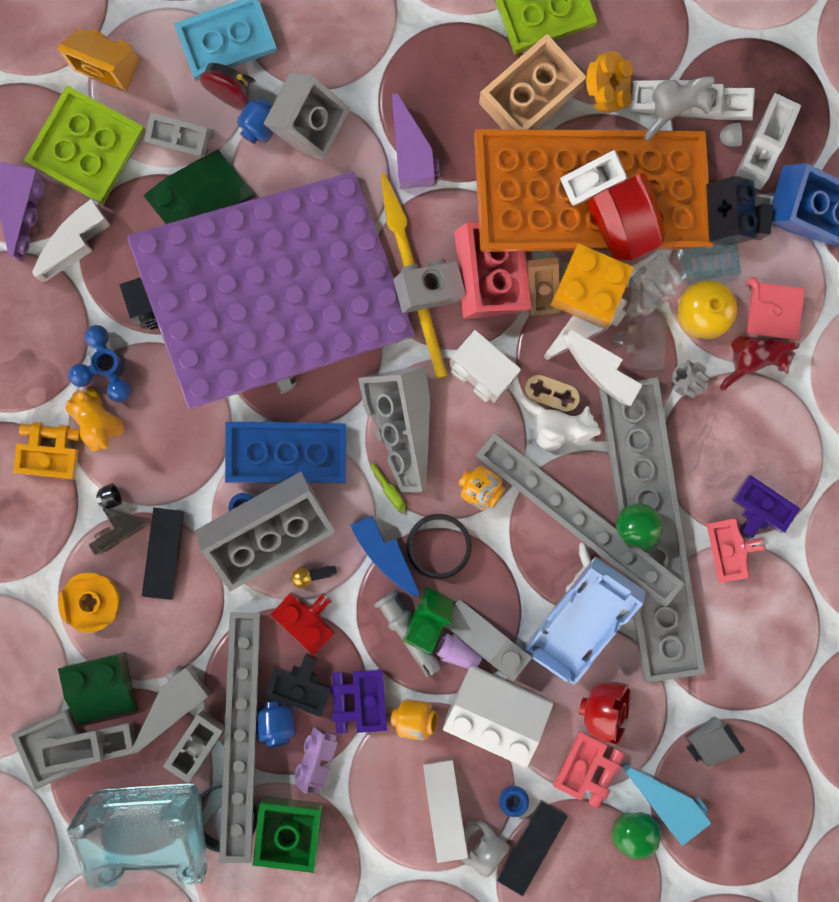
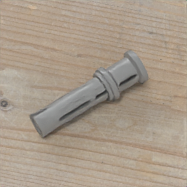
[373,589,442,677]

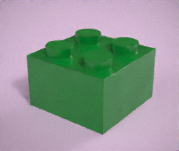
[252,796,324,873]

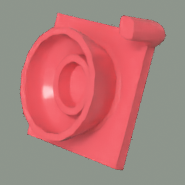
[745,277,805,340]

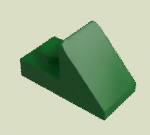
[402,587,453,654]

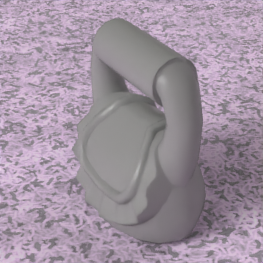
[460,819,509,877]

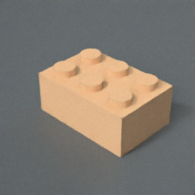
[479,34,586,130]

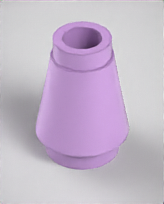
[435,633,482,669]

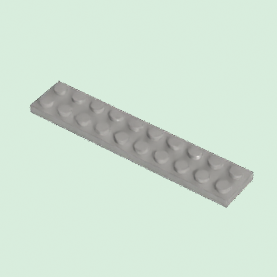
[598,377,705,683]

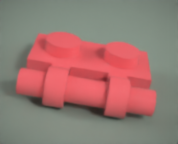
[553,731,625,809]

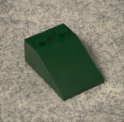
[143,149,255,224]

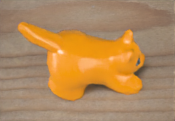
[65,387,124,452]

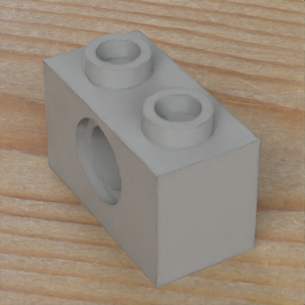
[393,259,466,314]

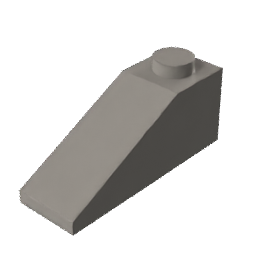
[446,599,532,681]
[132,665,212,754]

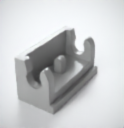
[144,112,214,157]

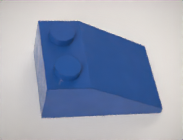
[771,163,839,247]

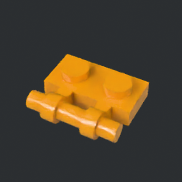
[13,422,81,480]

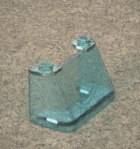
[67,784,208,889]

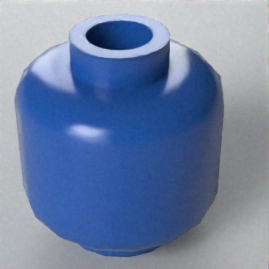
[237,98,274,144]
[256,701,296,748]

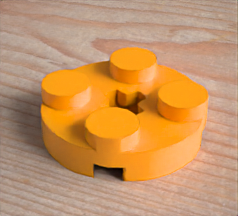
[586,51,633,113]
[58,572,121,633]

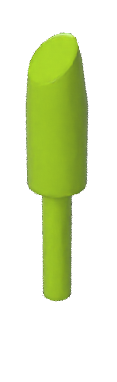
[370,463,406,513]

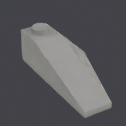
[358,367,430,492]

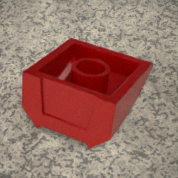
[586,173,665,260]

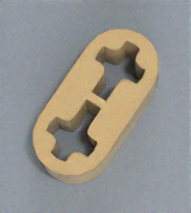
[524,375,580,413]

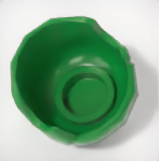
[616,503,663,551]
[611,812,662,859]

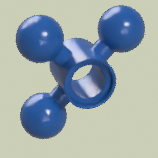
[68,325,131,403]

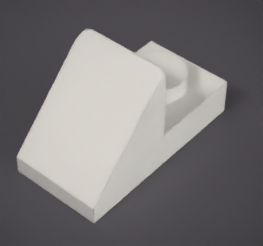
[560,150,628,206]

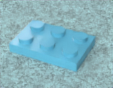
[174,0,277,81]

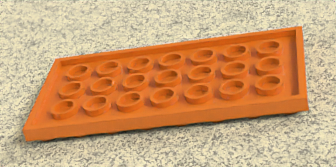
[474,129,713,252]

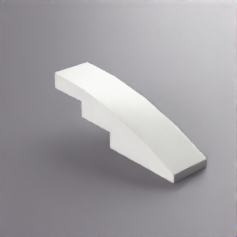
[631,80,755,120]

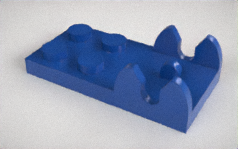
[225,422,346,484]

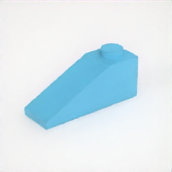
[622,763,711,846]

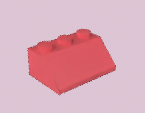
[454,222,531,319]

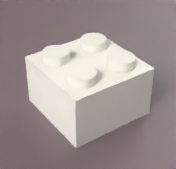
[450,330,521,403]

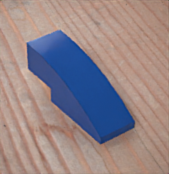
[350,516,420,596]

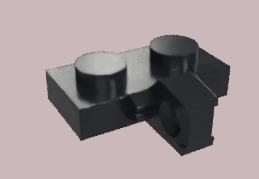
[264,653,331,717]

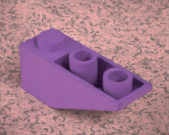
[0,162,45,262]

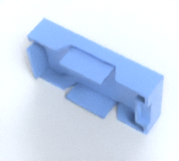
[524,557,646,685]

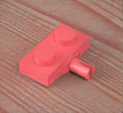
[706,518,766,583]

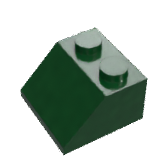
[58,652,138,724]

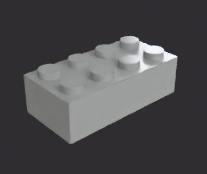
[195,472,336,591]

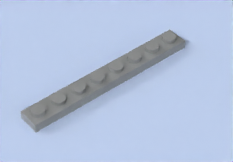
[476,433,685,607]
[219,612,261,863]

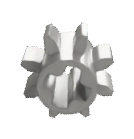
[671,360,710,399]

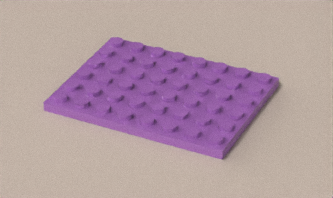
[127,171,415,410]

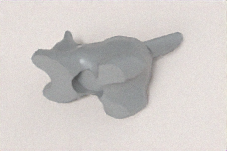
[645,77,716,142]

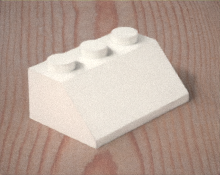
[443,665,553,768]

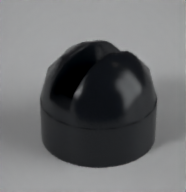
[96,483,122,509]

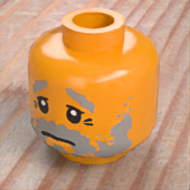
[459,466,505,510]
[391,699,438,741]

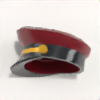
[199,63,256,108]

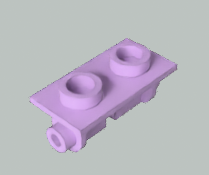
[294,727,338,794]

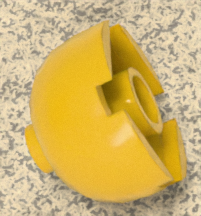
[677,280,738,339]

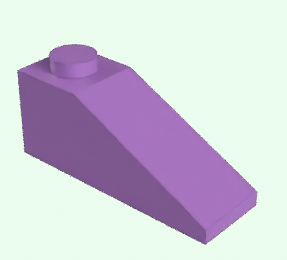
[392,93,440,189]

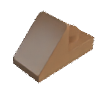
[527,257,560,316]

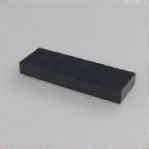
[142,507,185,600]
[496,799,568,896]

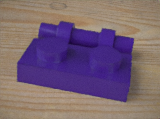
[330,669,387,734]

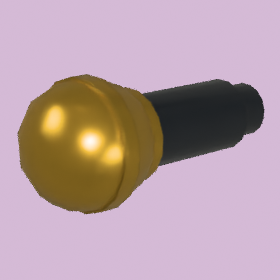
[291,565,337,588]

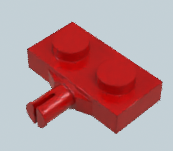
[270,592,335,656]

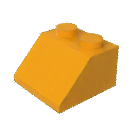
[57,28,140,91]

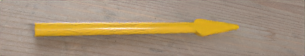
[380,173,448,379]

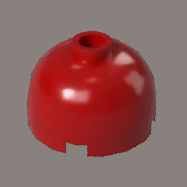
[579,682,631,745]

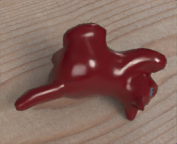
[720,335,800,391]

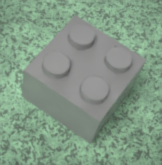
[263,72,350,160]

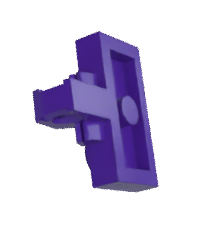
[732,475,800,539]

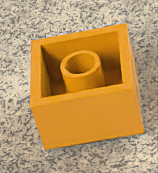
[551,243,634,329]

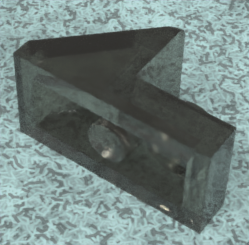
[89,508,151,555]

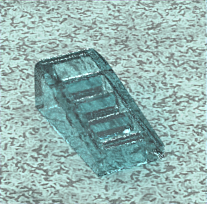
[678,244,741,282]

